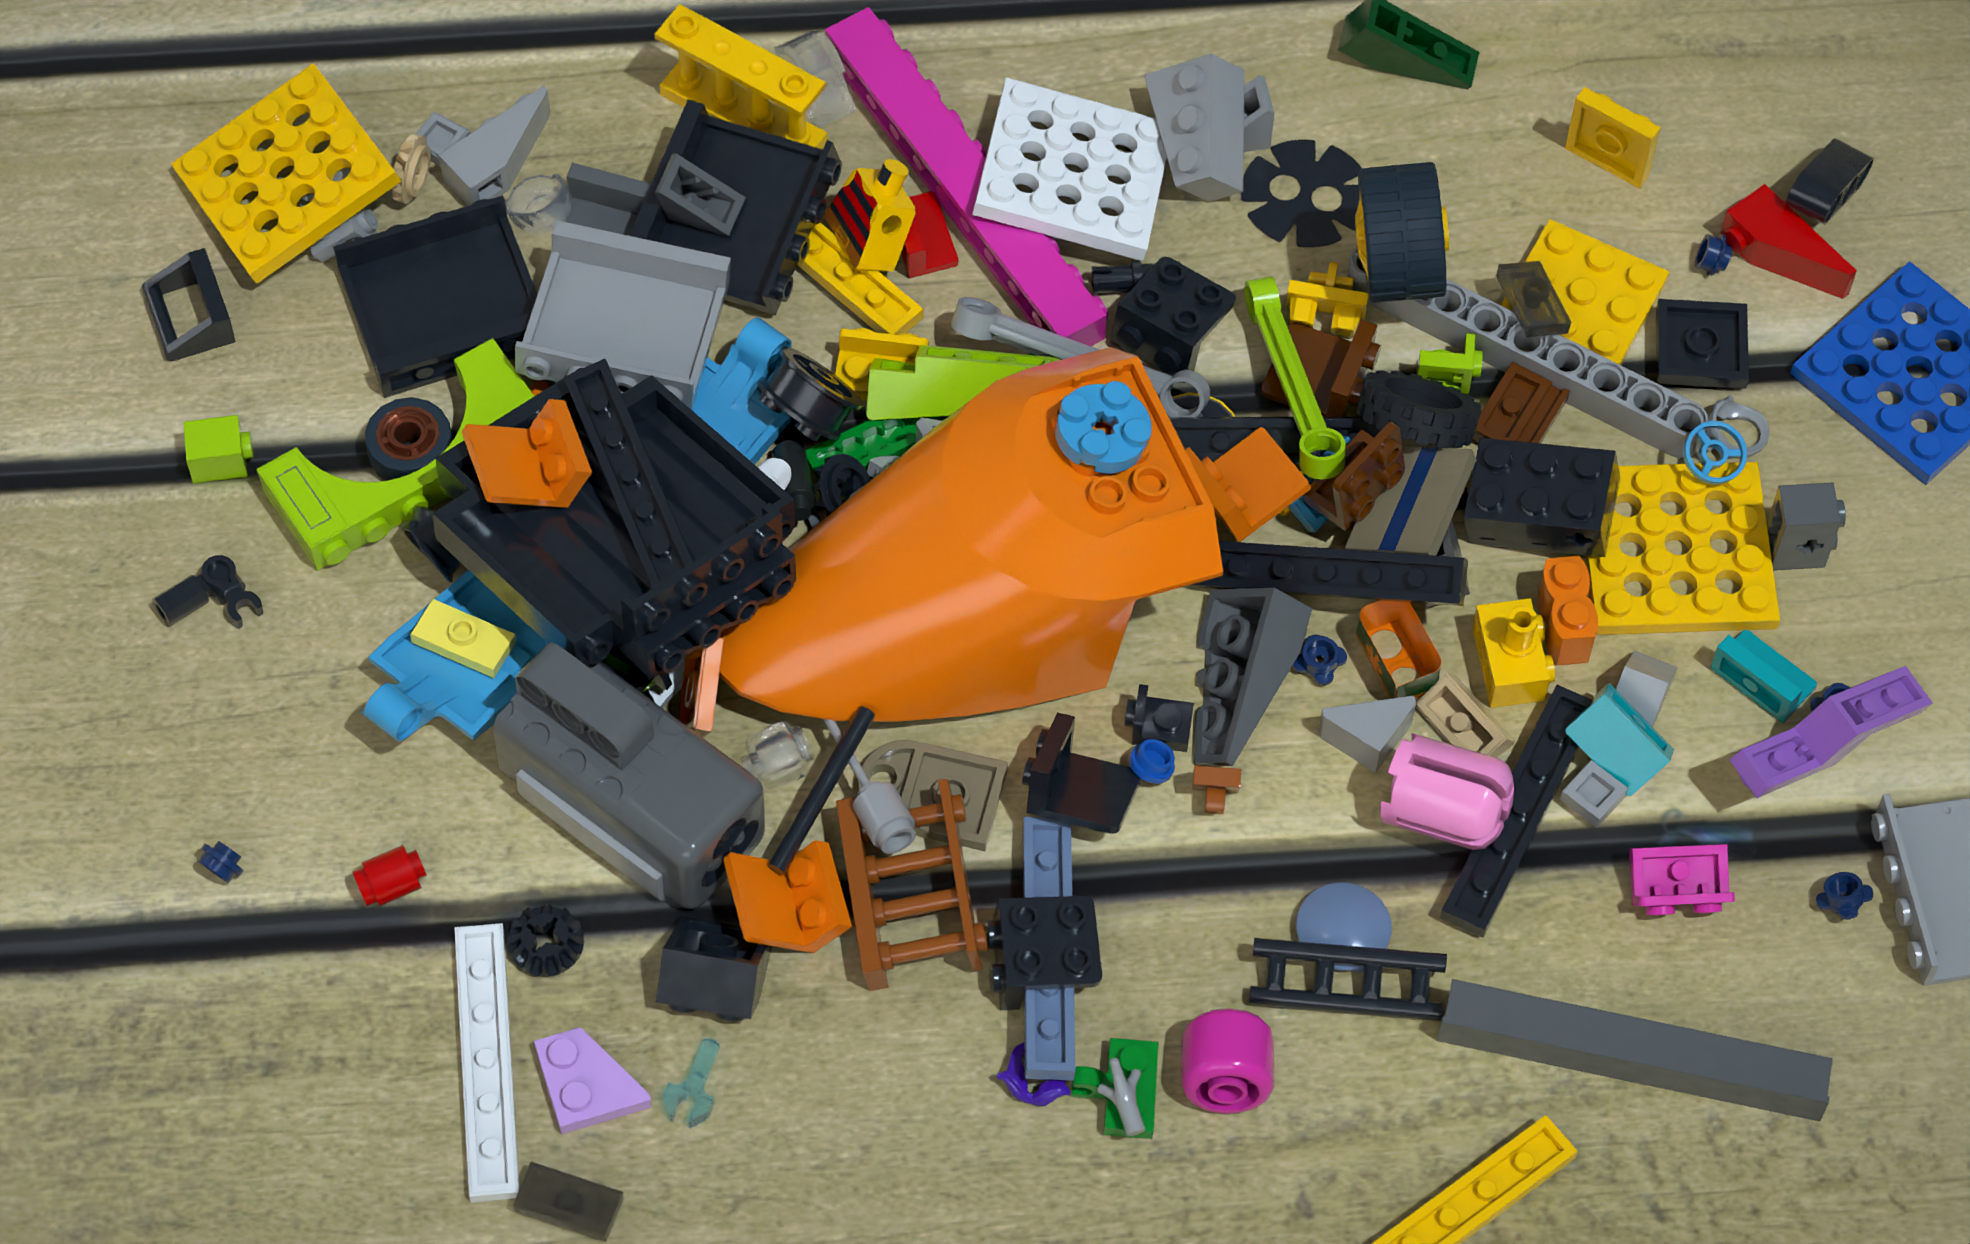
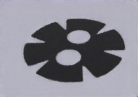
[1241,139,1361,248]

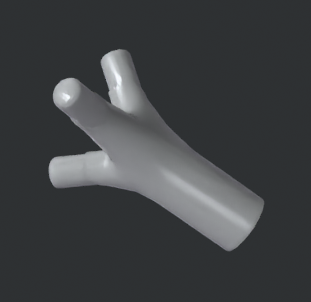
[1097,1058,1145,1136]

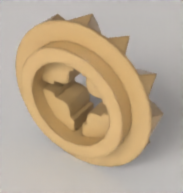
[392,133,431,204]

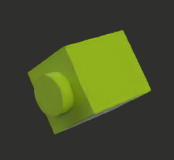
[183,415,254,483]

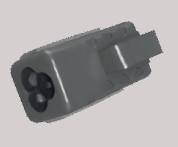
[493,642,765,909]

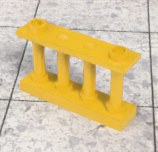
[655,4,828,149]

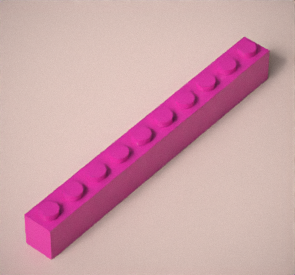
[825,7,1108,346]

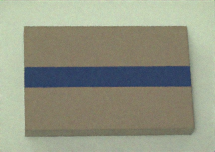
[1345,446,1477,556]

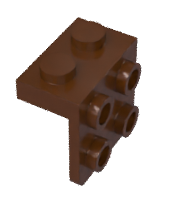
[1262,320,1382,417]
[1303,422,1405,531]

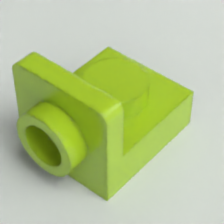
[1416,333,1483,394]

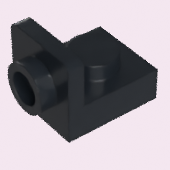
[1124,684,1194,752]

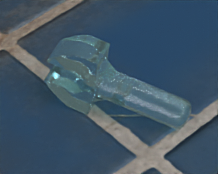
[663,1038,720,1128]

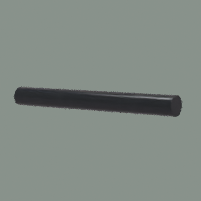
[768,706,875,875]

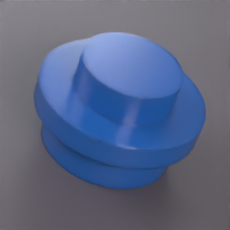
[1129,739,1175,784]

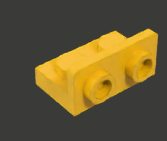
[835,328,929,401]

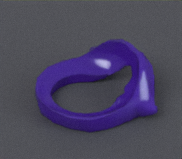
[996,1042,1071,1106]

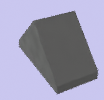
[655,153,746,237]

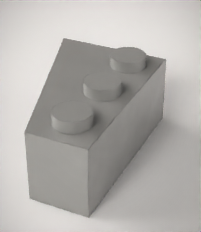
[1144,54,1244,202]

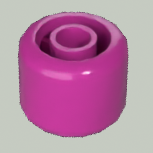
[1181,1008,1274,1114]

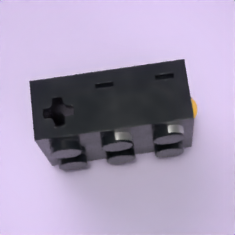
[1464,438,1621,557]

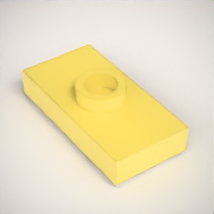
[410,599,516,678]

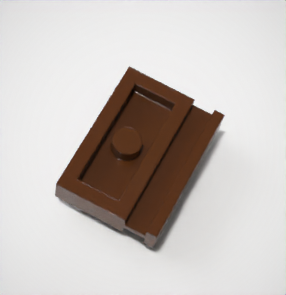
[1473,362,1570,443]

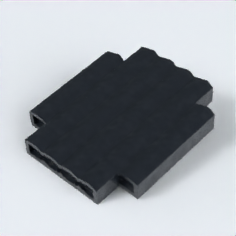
[432,367,796,678]

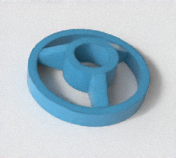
[1683,421,1747,485]

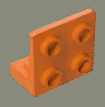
[462,399,592,508]
[1185,427,1311,542]
[723,840,852,953]

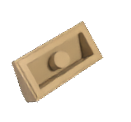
[1415,673,1516,758]

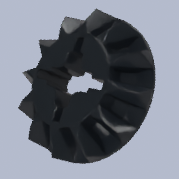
[813,454,871,517]
[507,902,584,977]

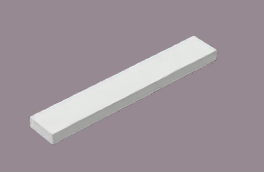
[455,923,520,1203]

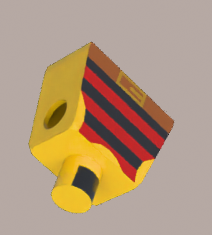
[824,159,915,272]

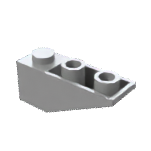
[439,86,551,206]

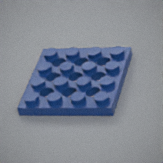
[1790,261,1970,485]

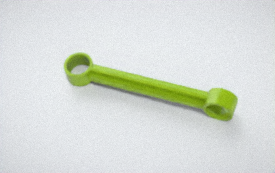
[1244,276,1346,480]

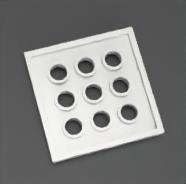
[972,77,1167,261]

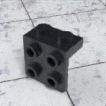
[1110,257,1236,383]
[1022,712,1141,834]
[985,896,1102,1010]

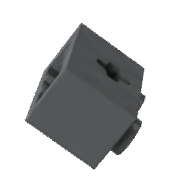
[1767,482,1846,571]

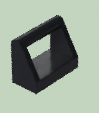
[142,248,236,361]

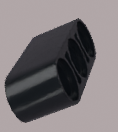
[1785,138,1874,225]

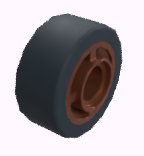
[365,397,453,481]

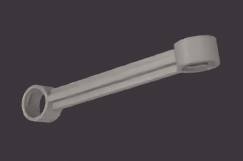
[951,297,1210,417]

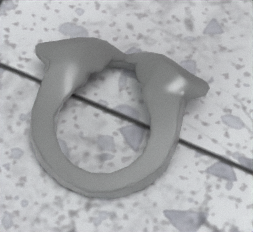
[1705,395,1770,459]

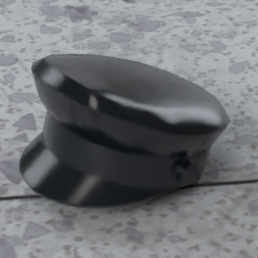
[401,506,462,583]

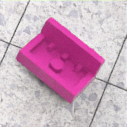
[1629,844,1735,915]

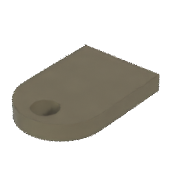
[858,740,1008,851]

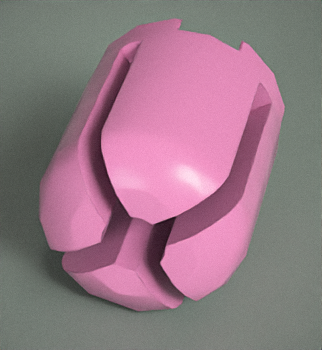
[1381,733,1514,850]

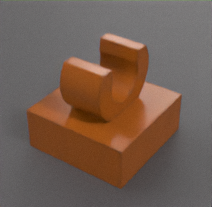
[1192,765,1242,814]

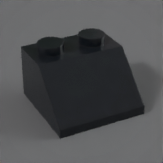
[656,916,772,1021]

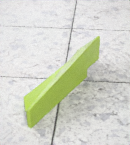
[866,345,1060,420]

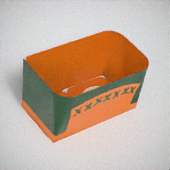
[1355,600,1441,699]

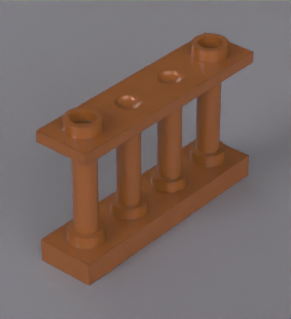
[836,778,988,991]

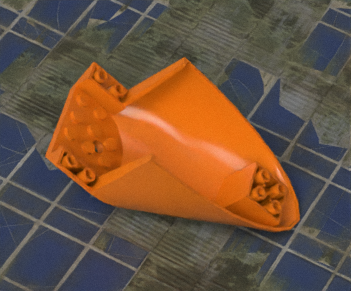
[719,347,1223,722]

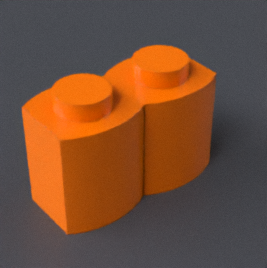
[1537,556,1598,666]

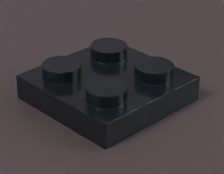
[1656,299,1749,389]

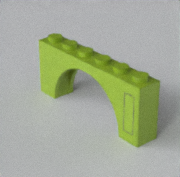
[257,338,534,571]

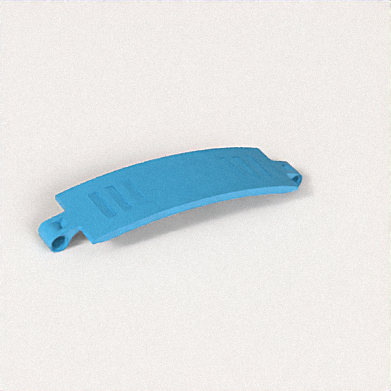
[361,317,792,741]

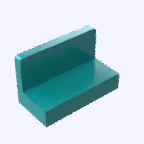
[1710,630,1817,724]
[1566,683,1674,796]

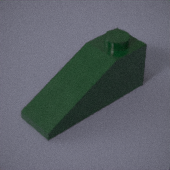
[1338,0,1479,90]

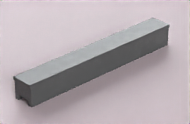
[1437,979,1833,1122]

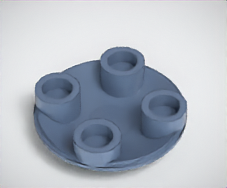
[1296,883,1392,972]

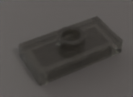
[1495,261,1572,337]
[513,1161,624,1242]

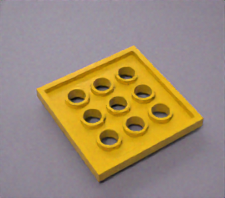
[171,63,401,284]
[1585,462,1780,635]

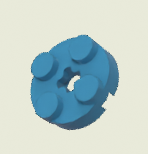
[1055,381,1152,473]

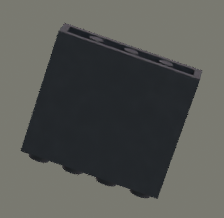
[629,99,842,315]
[333,195,538,398]

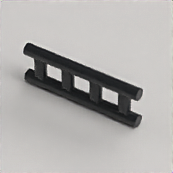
[1249,938,1447,1021]

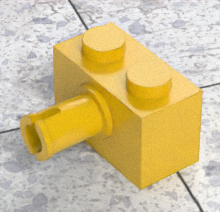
[1472,598,1555,708]

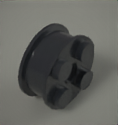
[757,346,864,441]

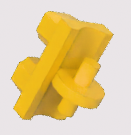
[1286,261,1368,338]

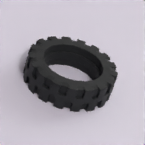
[1356,370,1481,448]

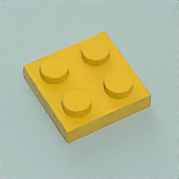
[1565,86,1661,189]

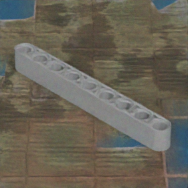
[1347,247,1708,459]

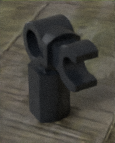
[152,555,263,629]

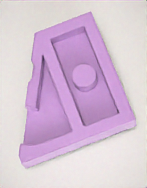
[534,1027,652,1135]

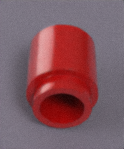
[352,845,427,906]

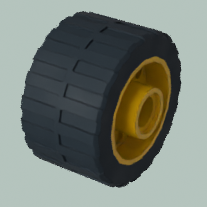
[1355,162,1449,303]

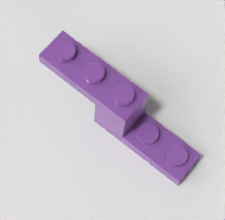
[1730,666,1933,798]

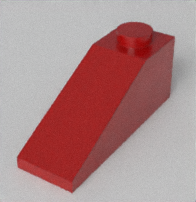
[1720,184,1857,299]

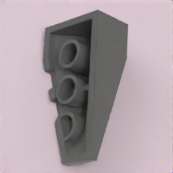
[1194,588,1312,766]

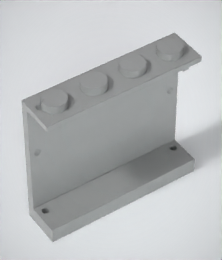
[1871,794,1970,986]

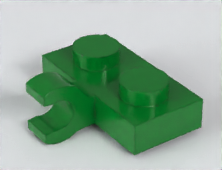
[1071,1038,1159,1139]

